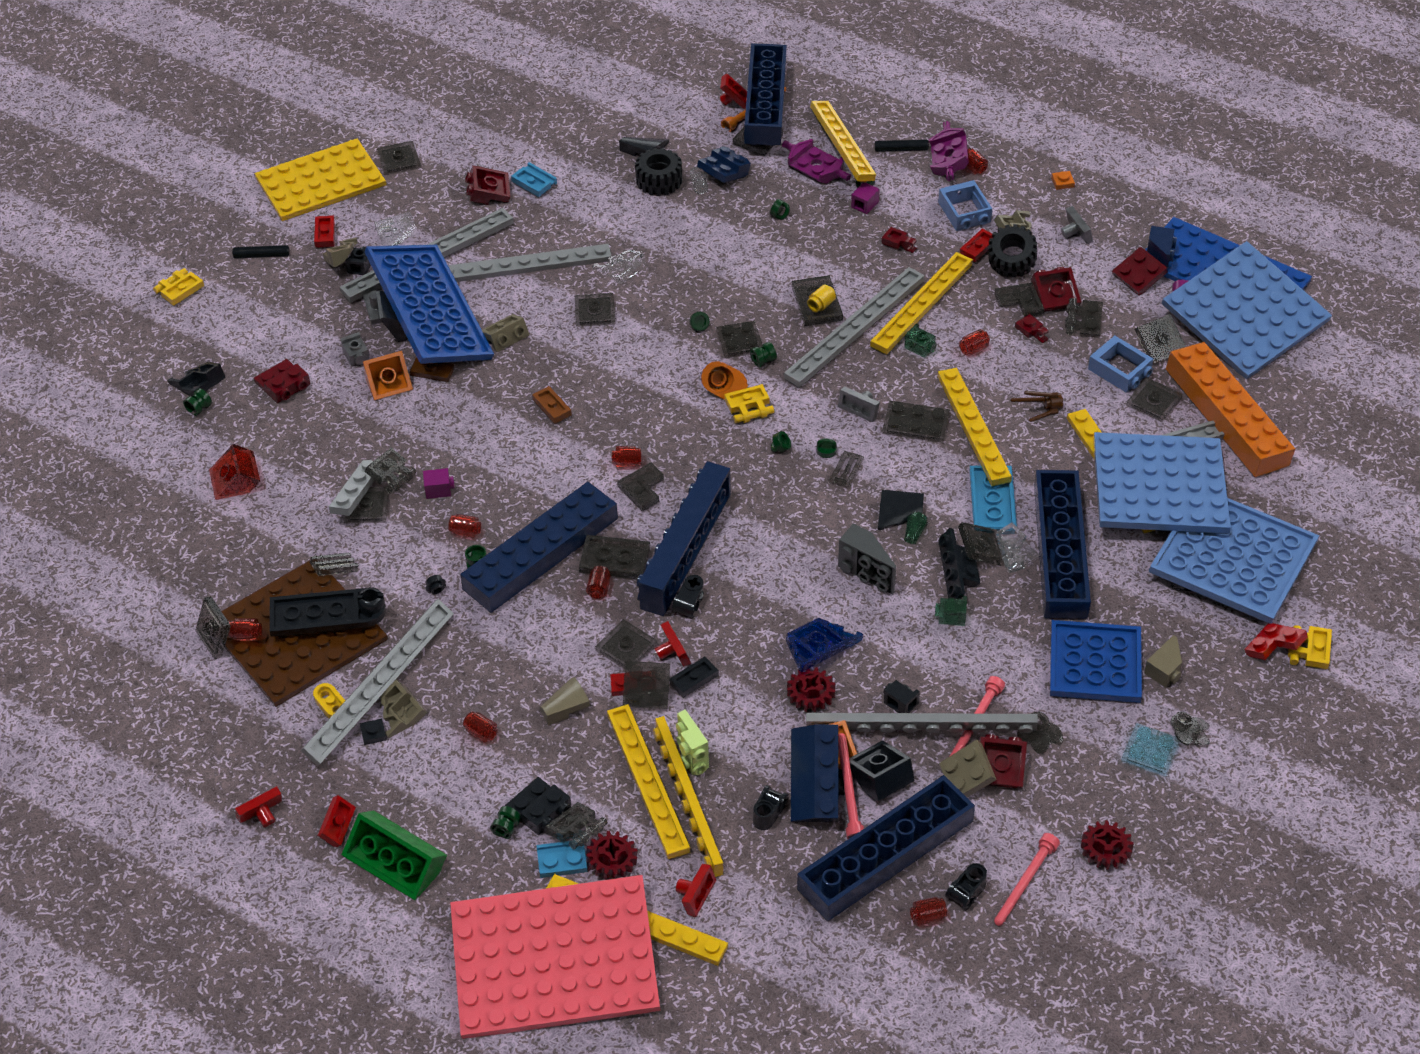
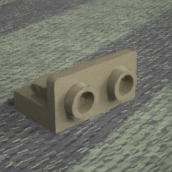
[482,314,529,352]

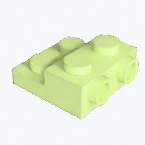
[676,710,709,775]

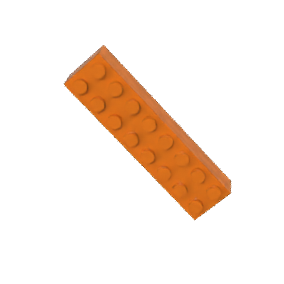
[1166,342,1295,477]

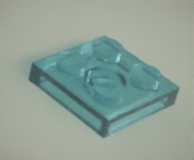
[1121,723,1180,777]

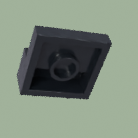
[505,777,571,835]

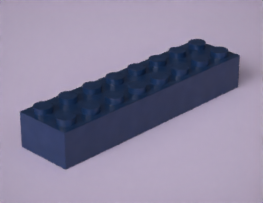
[744,43,787,146]
[637,461,731,617]
[1034,470,1091,619]
[460,481,618,613]
[797,775,975,922]

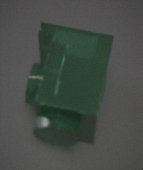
[904,324,937,358]
[935,596,967,626]

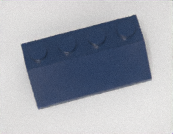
[791,724,838,822]

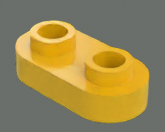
[313,683,345,718]

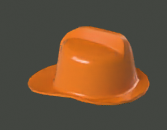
[701,361,748,399]

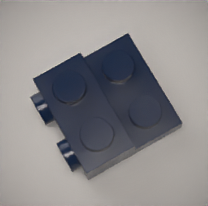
[697,146,751,183]

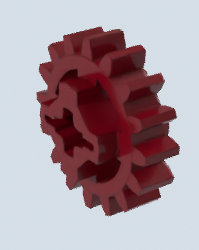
[787,667,836,712]
[1081,820,1134,870]
[586,831,638,880]

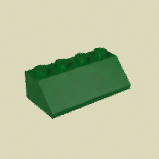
[341,810,447,900]

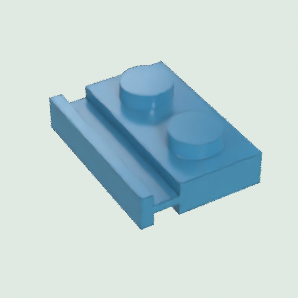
[511,162,557,197]
[536,839,588,878]

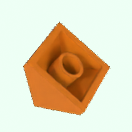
[363,351,413,400]

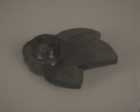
[1017,712,1063,755]
[1170,712,1210,747]

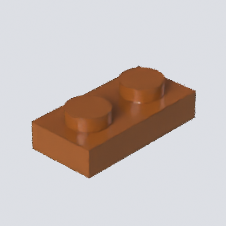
[532,386,572,424]

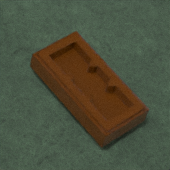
[410,357,455,382]

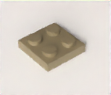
[939,740,997,798]

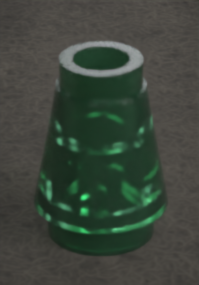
[904,512,928,545]

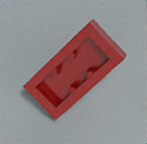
[720,73,747,109]
[654,621,692,667]
[235,786,282,827]
[676,863,716,917]

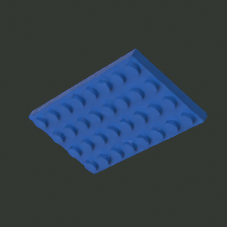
[1145,217,1312,290]
[365,244,494,364]

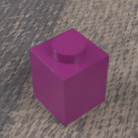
[851,182,880,214]
[423,468,455,499]

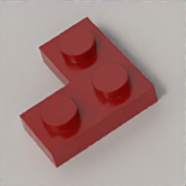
[1244,623,1308,660]

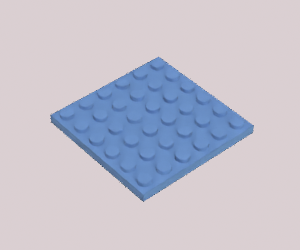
[1161,241,1332,379]
[1093,432,1231,534]
[1149,498,1319,624]

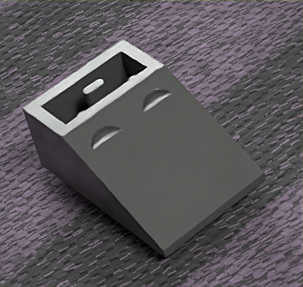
[838,523,896,595]

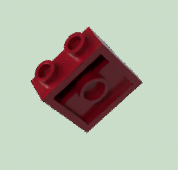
[465,165,510,204]
[1031,267,1081,312]
[254,359,310,404]
[980,734,1027,789]

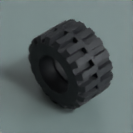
[635,148,682,196]
[988,224,1037,277]

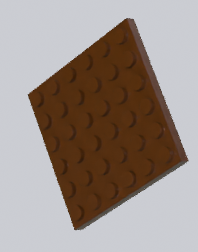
[204,557,388,707]

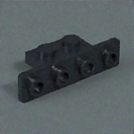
[938,528,980,606]

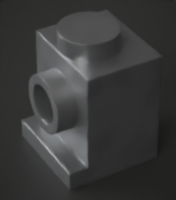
[340,332,370,367]

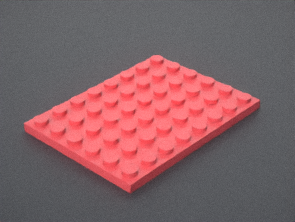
[450,875,661,1039]

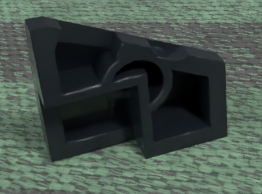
[619,137,669,156]
[167,362,226,397]
[878,490,924,530]

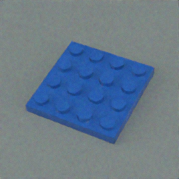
[1050,620,1142,703]

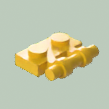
[153,268,204,306]
[724,384,774,423]
[1288,625,1332,669]

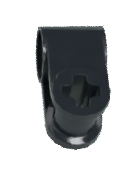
[672,575,704,618]
[753,785,789,831]
[945,863,987,911]

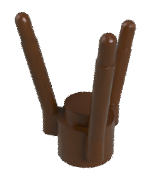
[1010,391,1063,422]

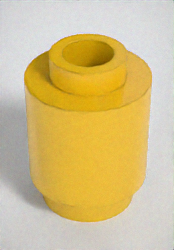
[807,285,836,312]

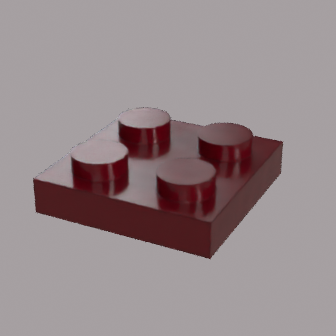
[1112,246,1168,295]

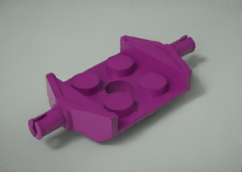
[928,121,969,181]
[782,139,851,184]

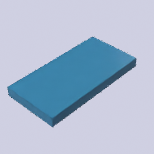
[969,466,1017,533]

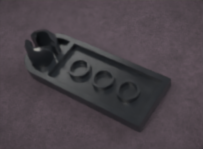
[269,587,386,637]

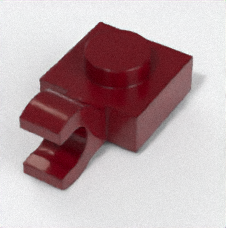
[881,227,917,253]
[1015,314,1049,343]

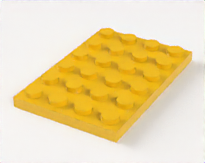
[254,138,386,221]

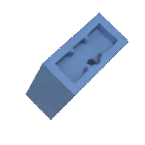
[938,180,992,231]
[1088,336,1153,393]

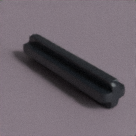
[874,139,929,152]
[232,245,290,258]

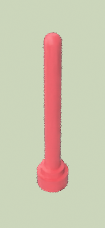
[949,676,1005,757]
[838,733,864,839]
[994,833,1060,926]

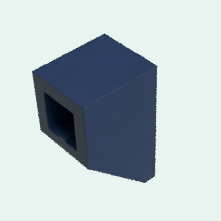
[1147,226,1177,269]

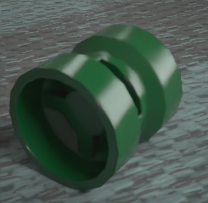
[750,342,777,367]
[183,388,212,416]
[465,545,487,569]
[490,806,521,839]

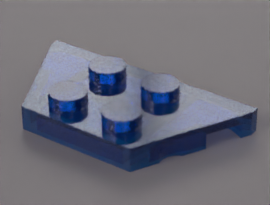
[786,618,863,672]

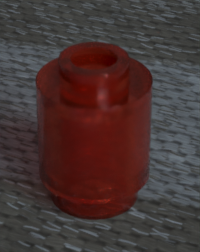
[967,148,988,174]
[959,329,990,355]
[612,446,641,467]
[448,514,481,538]
[586,566,611,599]
[228,618,262,640]
[463,711,497,743]
[910,897,947,926]

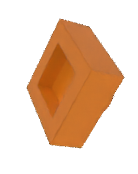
[1051,171,1075,190]

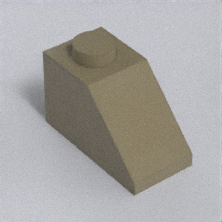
[1144,635,1182,688]

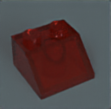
[209,444,260,500]

